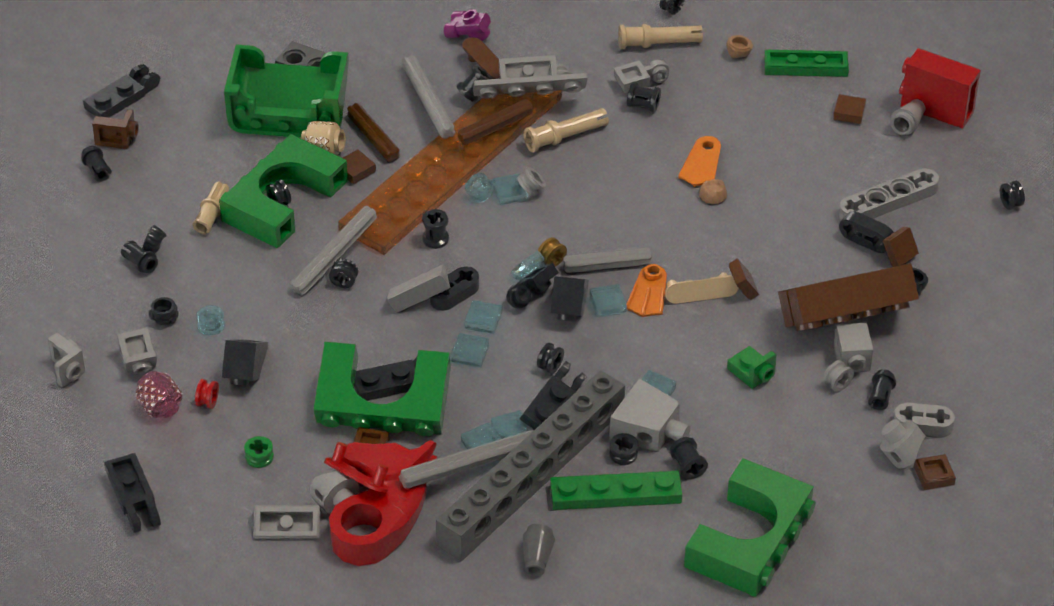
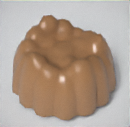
[726,35,753,59]
[699,179,727,204]

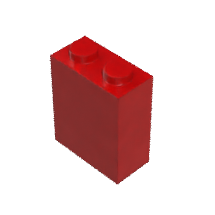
[899,48,981,129]

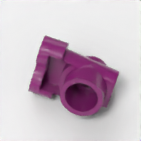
[444,9,491,41]

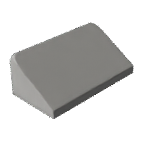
[387,264,450,313]
[253,505,321,539]

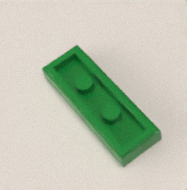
[764,49,849,77]

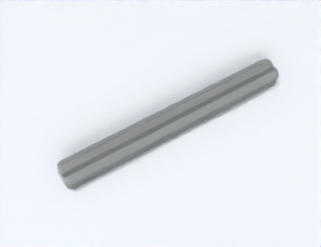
[402,55,456,139]
[399,430,533,488]

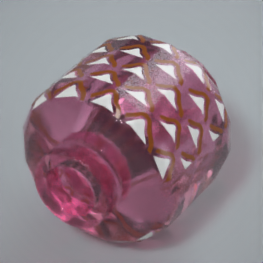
[136,371,183,418]

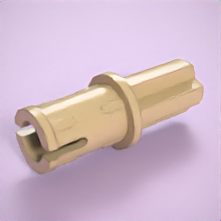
[192,181,229,234]

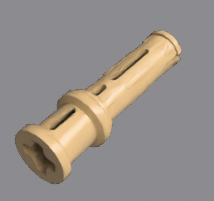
[618,24,703,49]
[523,108,609,152]

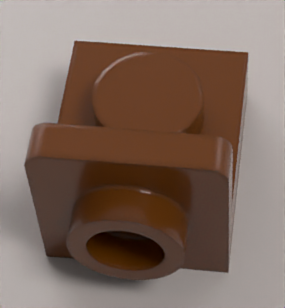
[92,110,139,149]

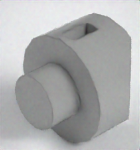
[880,419,927,469]
[309,471,360,514]

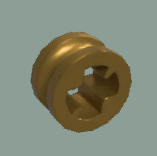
[537,237,567,267]

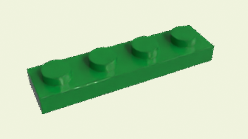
[550,470,682,510]

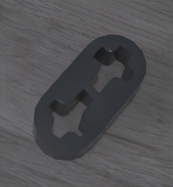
[839,211,894,253]
[430,266,479,311]

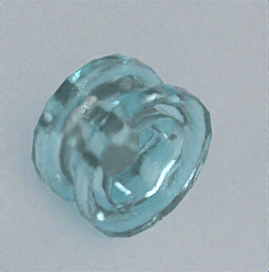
[465,173,495,202]
[196,305,225,335]

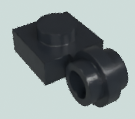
[506,263,559,309]

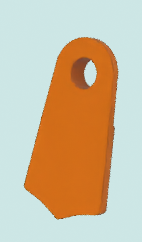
[678,136,721,187]
[625,264,667,317]

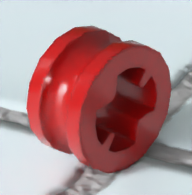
[195,379,219,409]

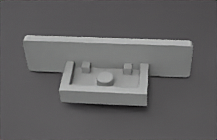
[473,55,588,99]

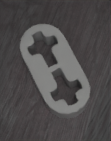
[893,403,955,437]

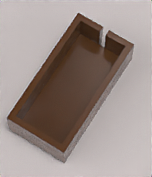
[778,263,919,331]

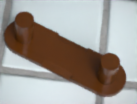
[462,37,500,79]

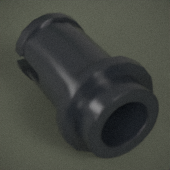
[81,145,112,182]
[121,240,158,273]
[868,369,896,410]

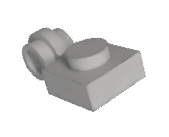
[614,59,670,93]

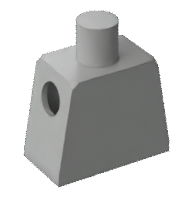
[609,379,690,451]

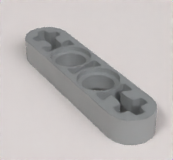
[839,168,939,220]

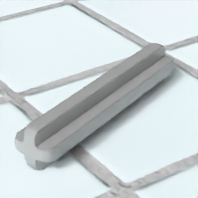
[563,247,652,273]

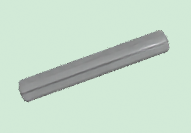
[291,206,377,295]

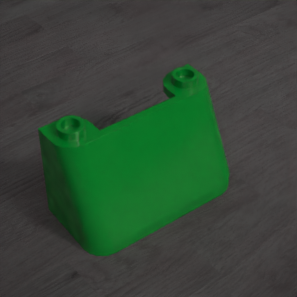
[224,44,349,138]

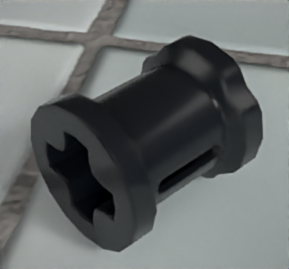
[456,65,493,102]
[627,82,661,112]
[422,209,449,249]
[669,437,708,479]

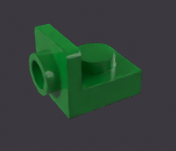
[727,346,777,389]

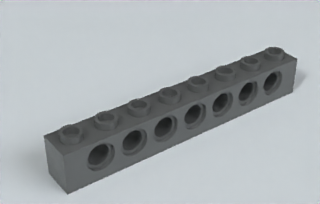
[436,370,625,562]

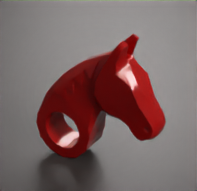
[329,440,437,566]

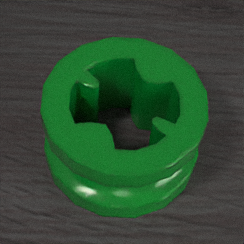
[244,436,274,468]

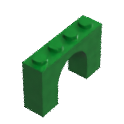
[219,134,348,249]
[313,341,451,436]
[684,458,816,597]

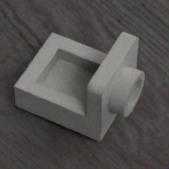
[117,327,157,374]
[48,332,85,387]

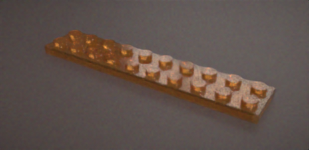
[338,90,562,255]

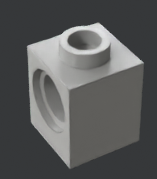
[834,323,873,372]

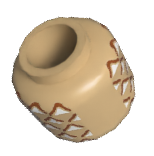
[301,121,346,156]

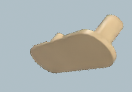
[665,273,739,304]

